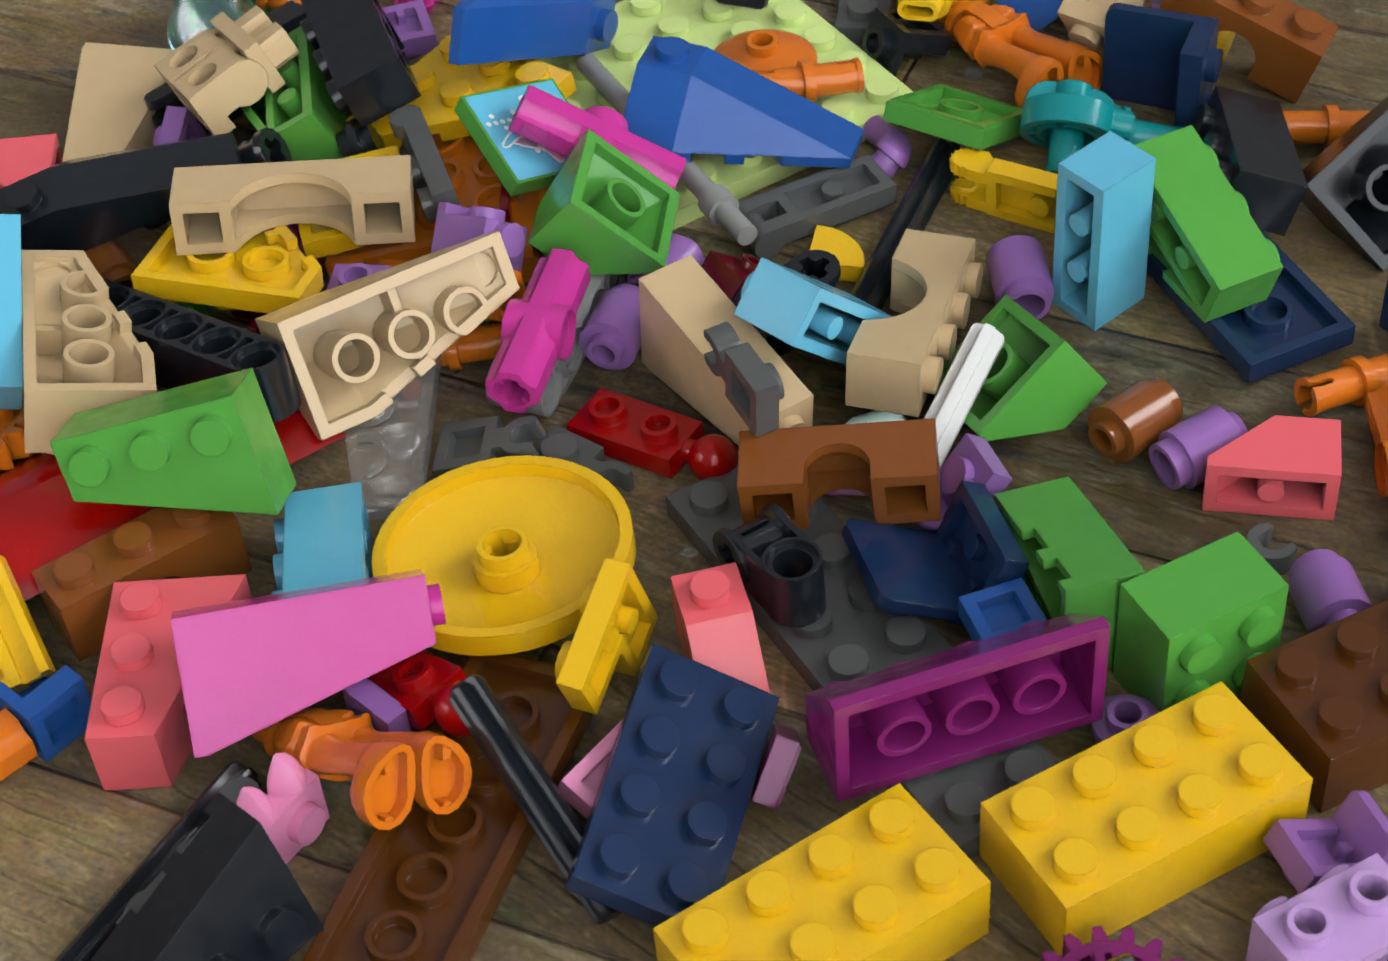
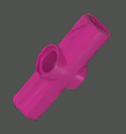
[508,85,687,190]
[485,248,591,413]

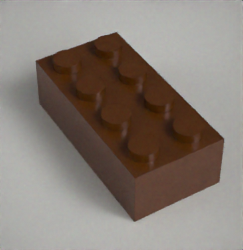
[1241,599,1388,814]

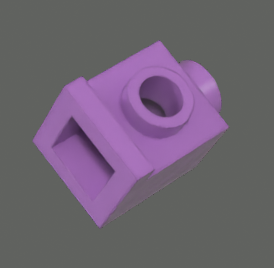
[431,202,528,272]

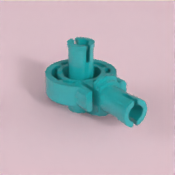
[1019,79,1182,174]

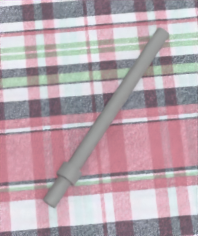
[576,53,758,246]

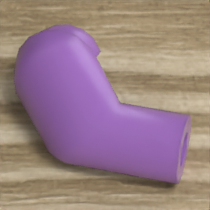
[863,115,912,179]

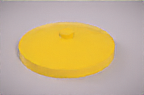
[371,455,636,656]

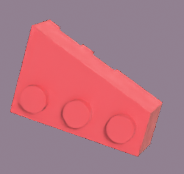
[84,574,253,791]

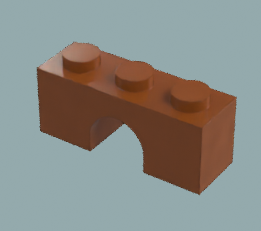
[1159,0,1339,104]
[737,418,942,529]
[32,507,252,662]

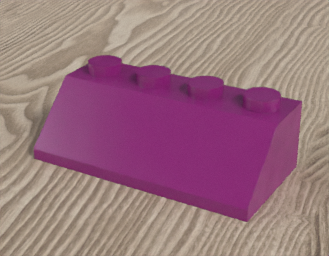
[805,613,1111,802]

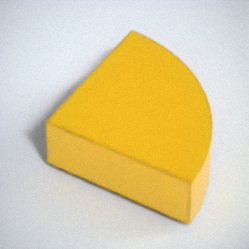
[810,225,865,282]

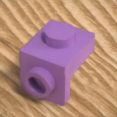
[1263,791,1388,894]

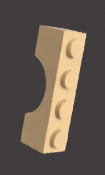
[169,155,415,256]
[845,229,983,417]

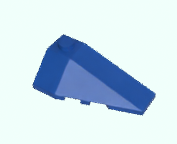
[448,0,618,65]
[624,36,864,168]

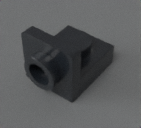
[860,7,953,77]

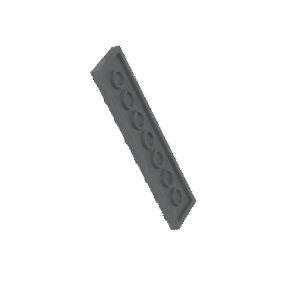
[666,463,1058,858]

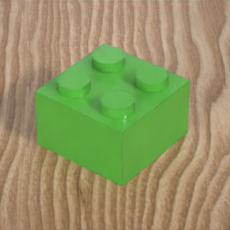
[1113,531,1289,712]

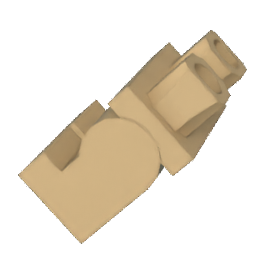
[154,5,300,135]

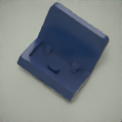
[1102,3,1223,128]
[842,480,1030,625]

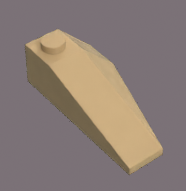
[255,231,520,440]
[21,250,157,455]

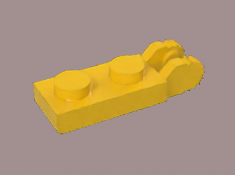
[949,147,1058,234]

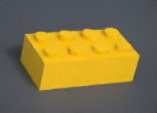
[979,681,1313,956]
[653,783,991,961]

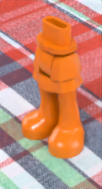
[936,0,1103,108]
[253,707,472,830]

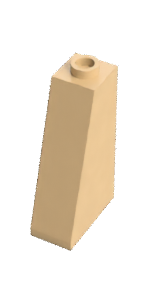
[62,42,175,162]
[638,255,814,446]

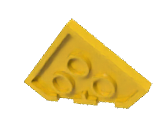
[345,35,577,151]
[131,223,324,314]

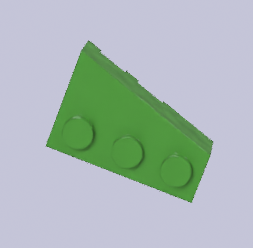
[240,26,346,161]
[1135,125,1284,323]
[49,368,297,515]
[994,476,1146,670]

